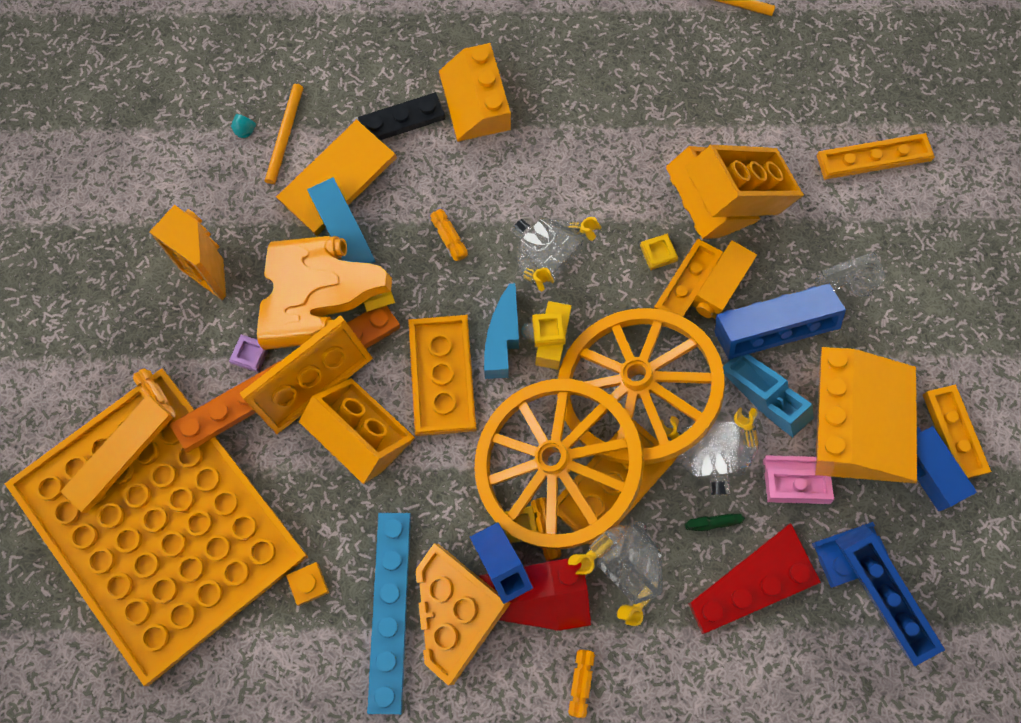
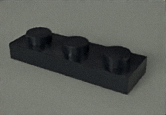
[358,92,445,140]

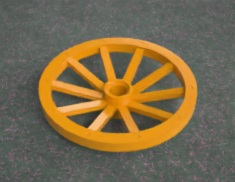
[557,308,725,465]
[474,379,644,549]

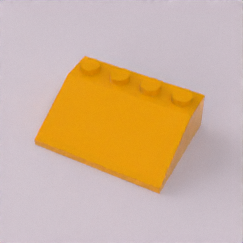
[815,347,917,484]

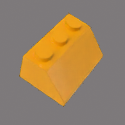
[439,43,511,142]
[666,146,760,239]
[149,205,226,300]
[298,378,415,484]

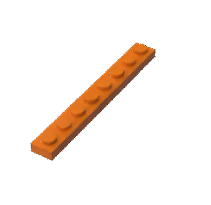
[169,306,400,453]

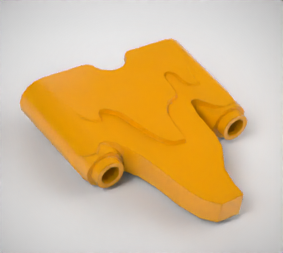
[257,236,392,350]

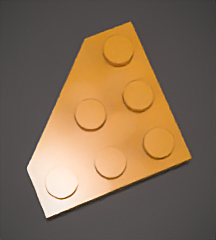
[416,543,511,686]

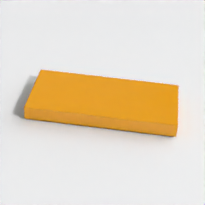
[276,119,397,236]
[240,315,373,434]
[408,315,477,436]
[557,420,678,548]

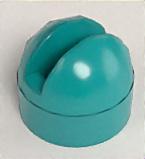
[231,114,256,138]

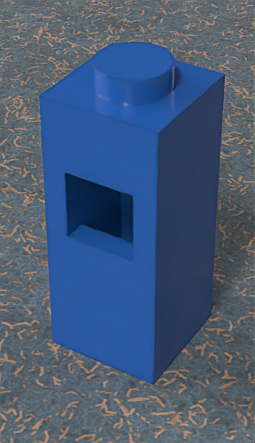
[917,426,977,512]
[470,522,533,604]

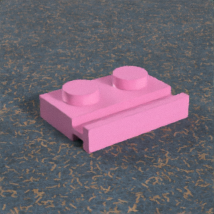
[763,455,834,504]

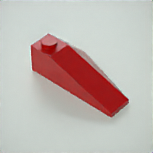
[478,558,591,631]

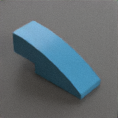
[307,177,376,264]
[484,283,519,379]
[723,354,814,438]

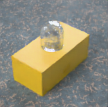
[521,301,572,370]

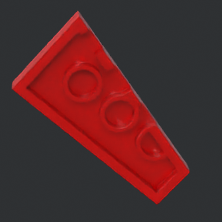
[688,523,821,634]

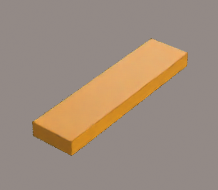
[816,133,935,180]
[60,395,174,513]

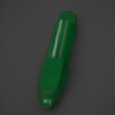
[684,513,745,531]

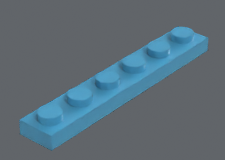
[367,513,411,715]

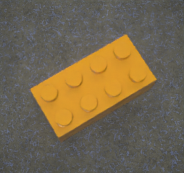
[685,144,804,217]

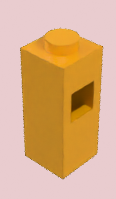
[692,240,757,319]

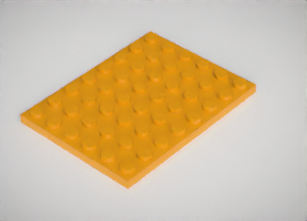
[5,368,308,686]

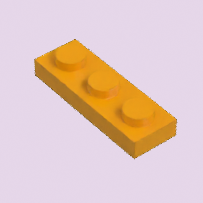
[654,239,723,317]
[923,384,991,479]

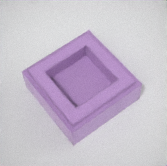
[229,334,268,373]

